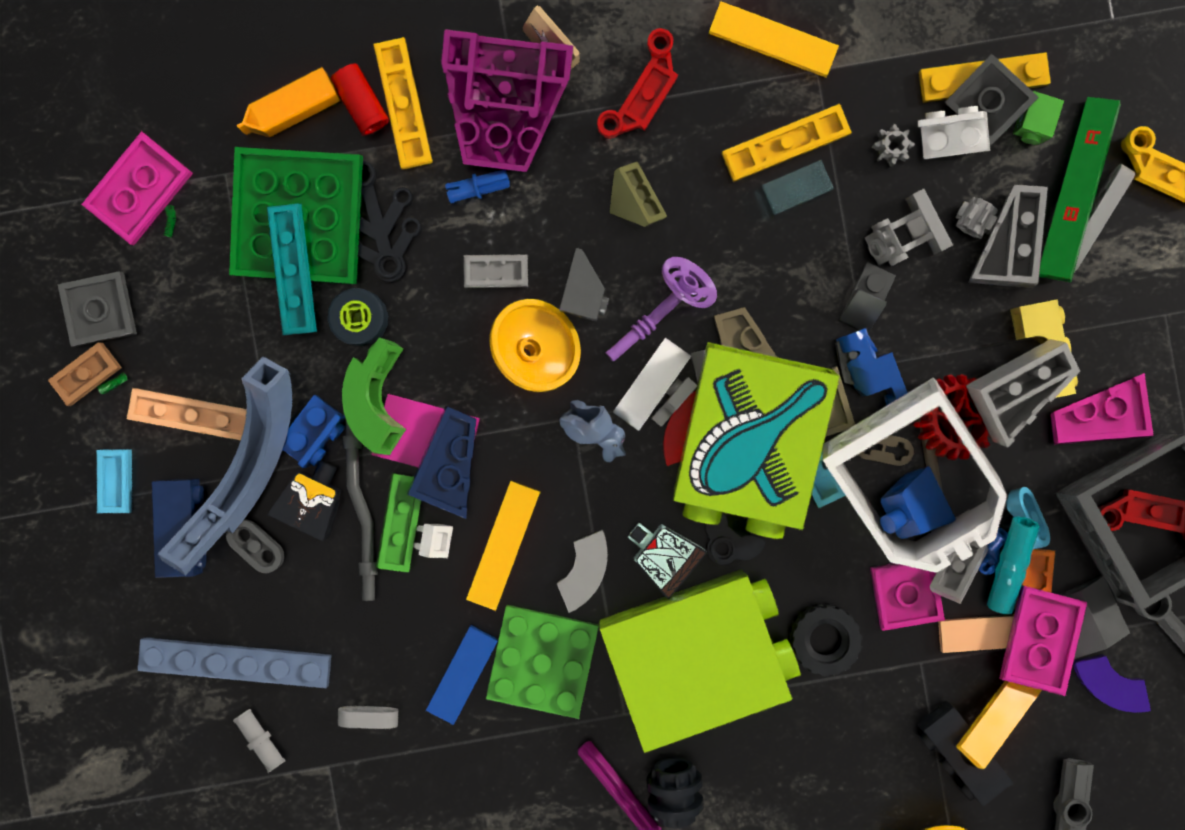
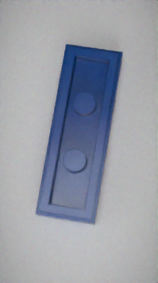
[426,625,499,725]

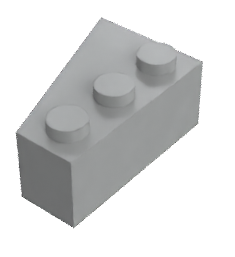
[968,185,1048,288]

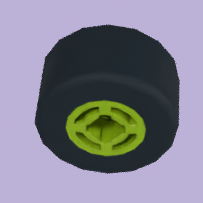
[328,288,388,346]

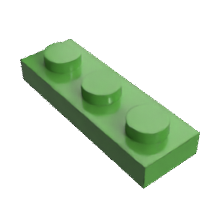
[376,473,421,572]

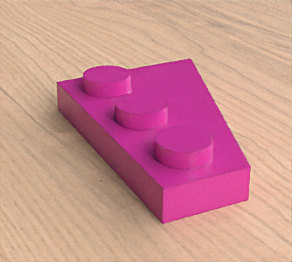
[1050,373,1154,445]

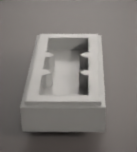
[464,255,528,288]

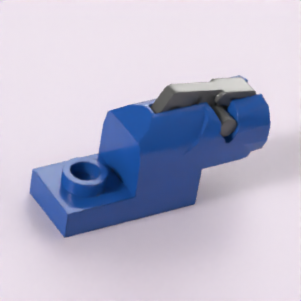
[835,328,908,406]

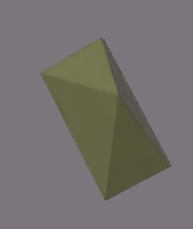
[610,161,667,227]

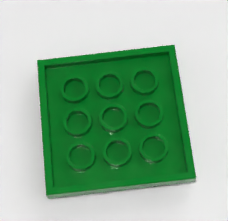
[229,147,363,284]

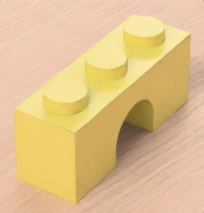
[1010,300,1078,398]

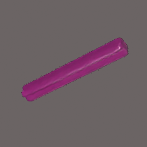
[578,741,662,830]

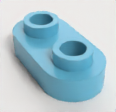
[1006,487,1050,549]

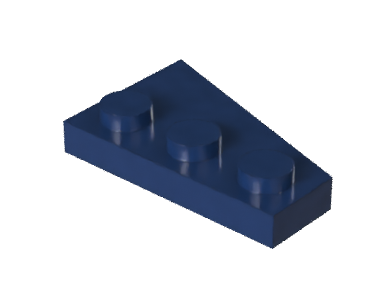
[407,405,476,519]

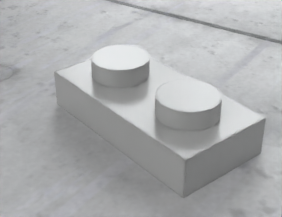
[929,541,989,604]

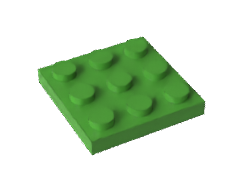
[486,605,599,719]

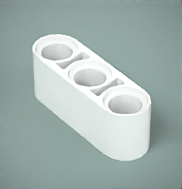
[613,338,691,431]

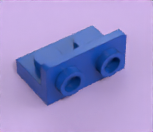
[283,395,346,468]

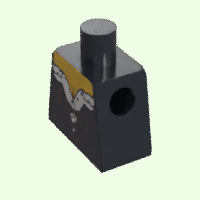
[268,460,343,541]

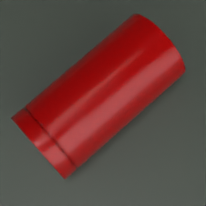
[330,63,389,136]

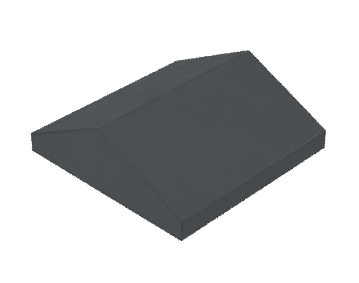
[945,54,1039,146]
[1059,575,1130,659]

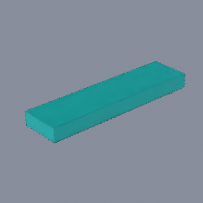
[267,204,317,335]

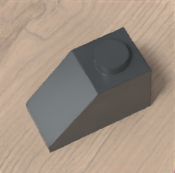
[560,248,609,322]

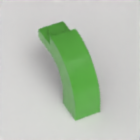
[342,337,406,456]

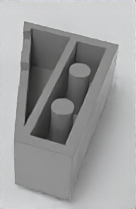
[966,339,1080,448]

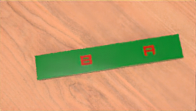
[1039,97,1121,282]

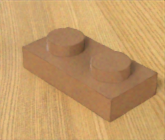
[48,342,122,406]

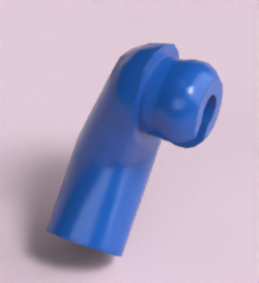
[979,528,1008,575]

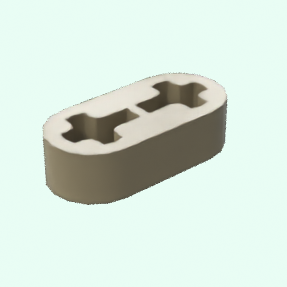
[857,435,914,466]

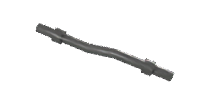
[343,421,378,601]

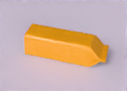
[237,67,341,138]

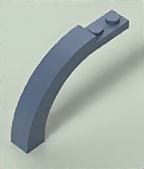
[158,357,292,576]

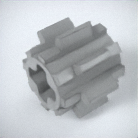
[872,124,915,167]
[956,197,998,239]

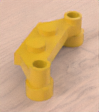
[1121,126,1185,203]

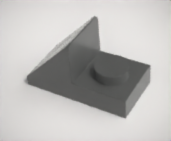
[839,262,896,333]

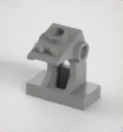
[865,189,953,266]

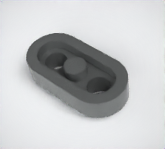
[226,519,284,573]

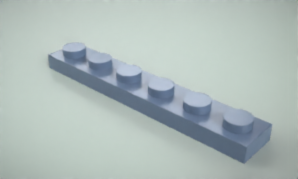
[138,637,332,688]

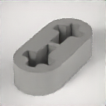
[338,706,398,729]

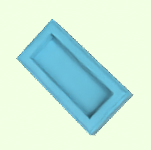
[97,450,132,513]

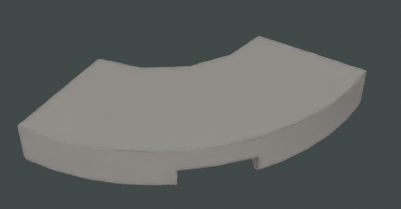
[557,529,608,613]

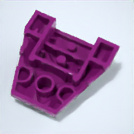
[441,29,574,172]

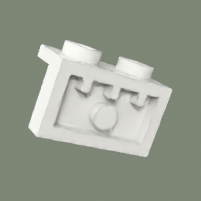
[918,106,990,159]

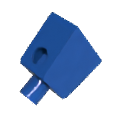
[880,466,956,539]

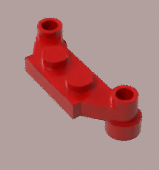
[597,28,678,139]
[1098,489,1185,541]

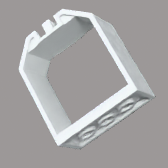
[822,377,1007,573]

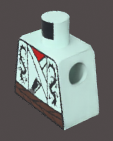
[628,523,707,599]

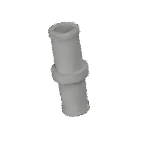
[233,709,286,773]

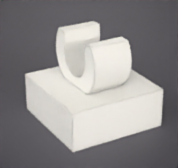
[413,524,453,558]

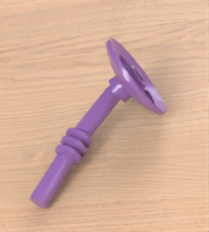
[605,257,717,362]

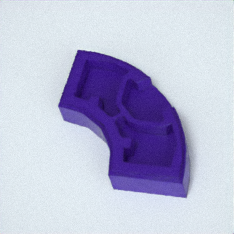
[1073,654,1151,713]

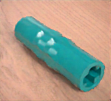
[987,516,1040,614]

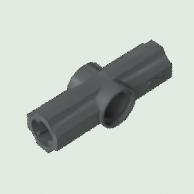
[1053,758,1094,830]

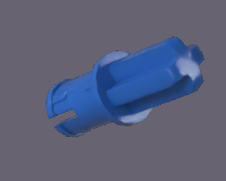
[445,170,510,204]

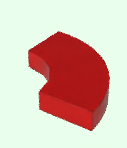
[663,391,696,466]

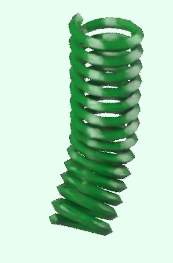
[163,205,176,238]
[97,373,127,394]

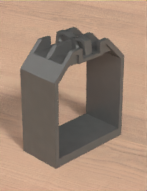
[1055,434,1185,610]

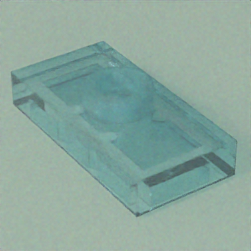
[762,160,834,216]

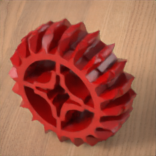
[913,374,991,460]

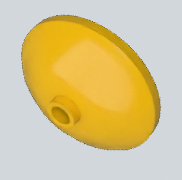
[490,299,581,392]

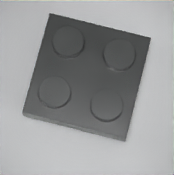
[58,271,137,347]

